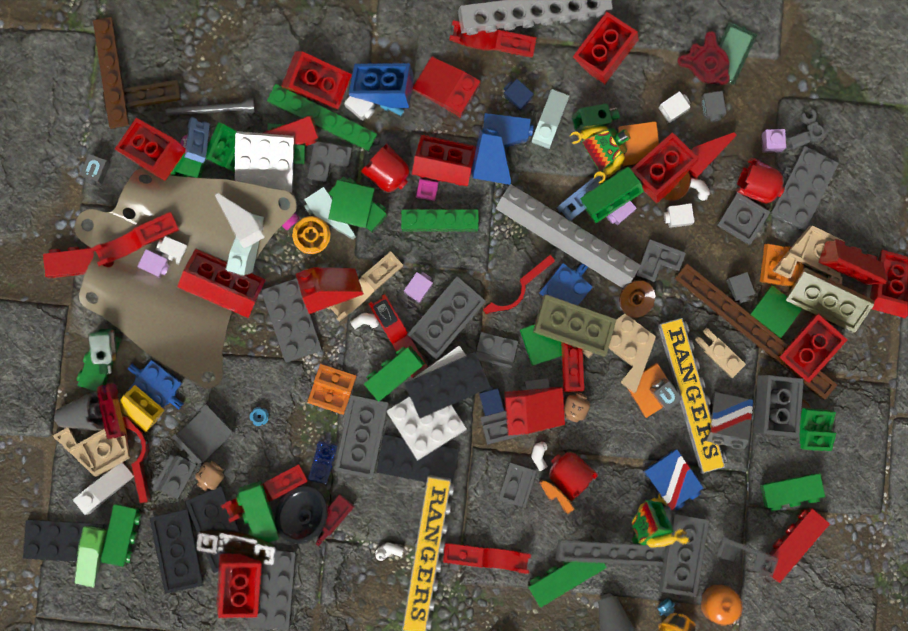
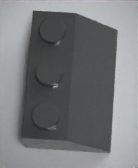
[754,376,803,437]

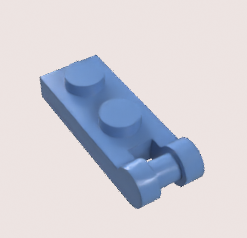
[185,117,210,163]
[556,176,602,221]

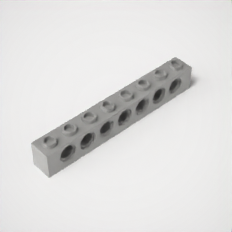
[458,0,613,35]

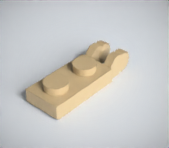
[695,328,746,378]

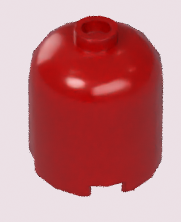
[361,143,410,192]
[735,157,785,203]
[549,452,598,502]

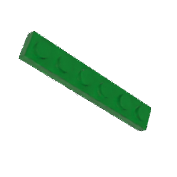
[267,84,377,152]

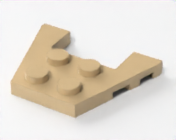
[773,226,845,284]
[583,314,656,394]
[53,398,130,477]

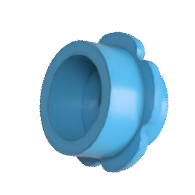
[250,407,268,426]
[657,599,675,616]

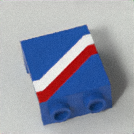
[643,449,703,511]

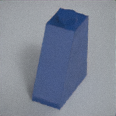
[483,113,534,148]
[471,128,511,185]

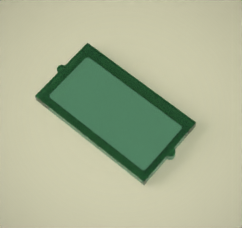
[718,22,757,85]

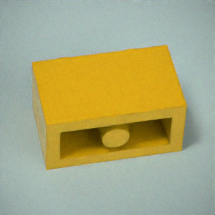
[119,385,164,432]

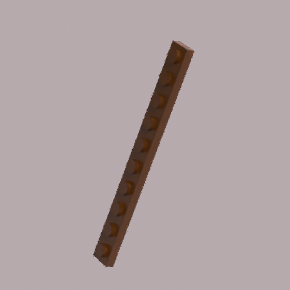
[674,264,837,400]

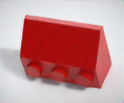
[573,12,639,84]
[412,134,477,186]
[818,239,887,285]
[216,554,261,618]

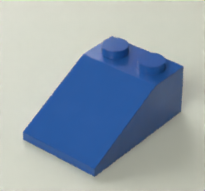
[349,63,414,108]

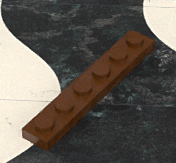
[93,17,129,129]

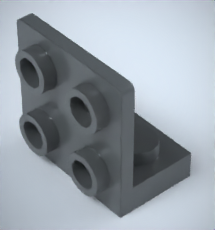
[152,454,197,499]

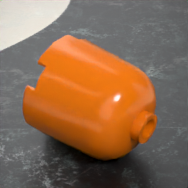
[701,584,743,625]

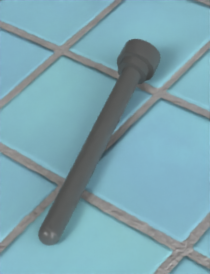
[164,98,256,116]

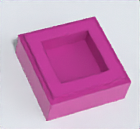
[416,179,438,202]

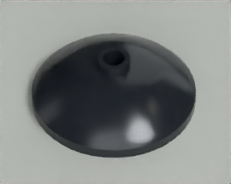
[275,486,328,544]

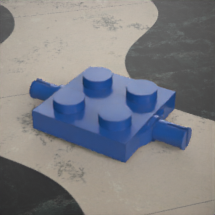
[539,263,592,306]
[128,360,184,410]

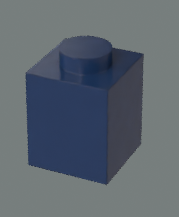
[503,79,534,111]
[479,386,504,416]

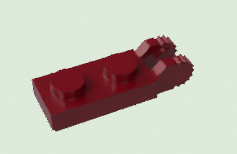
[97,383,127,439]
[315,494,355,547]

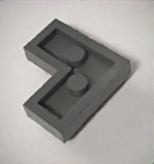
[308,142,352,183]
[636,240,686,282]

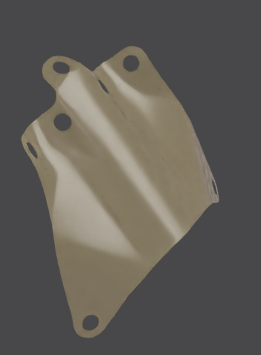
[74,168,297,388]

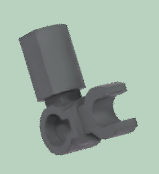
[787,110,824,150]

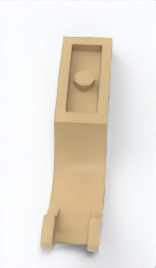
[327,252,403,321]

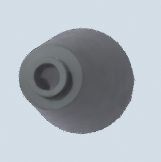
[54,391,104,430]
[598,593,636,631]

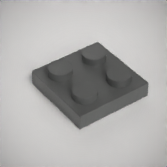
[717,192,770,245]

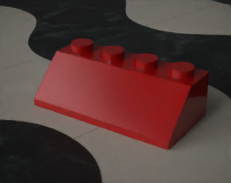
[177,248,266,318]

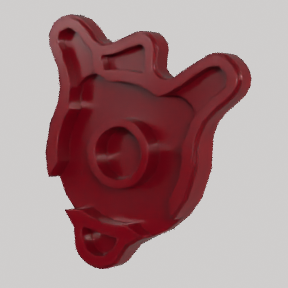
[677,31,730,85]

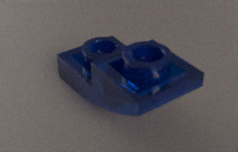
[308,441,337,485]

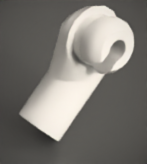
[690,178,710,200]
[350,313,379,329]
[531,442,548,471]
[375,543,404,561]

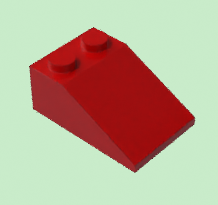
[281,51,352,110]
[412,57,481,118]
[115,118,186,181]
[631,132,699,204]
[870,250,908,318]
[296,267,364,314]
[779,314,848,383]
[504,387,565,435]

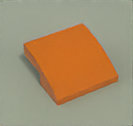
[618,122,659,167]
[760,244,804,287]
[627,363,669,418]
[307,364,357,415]
[539,480,574,513]

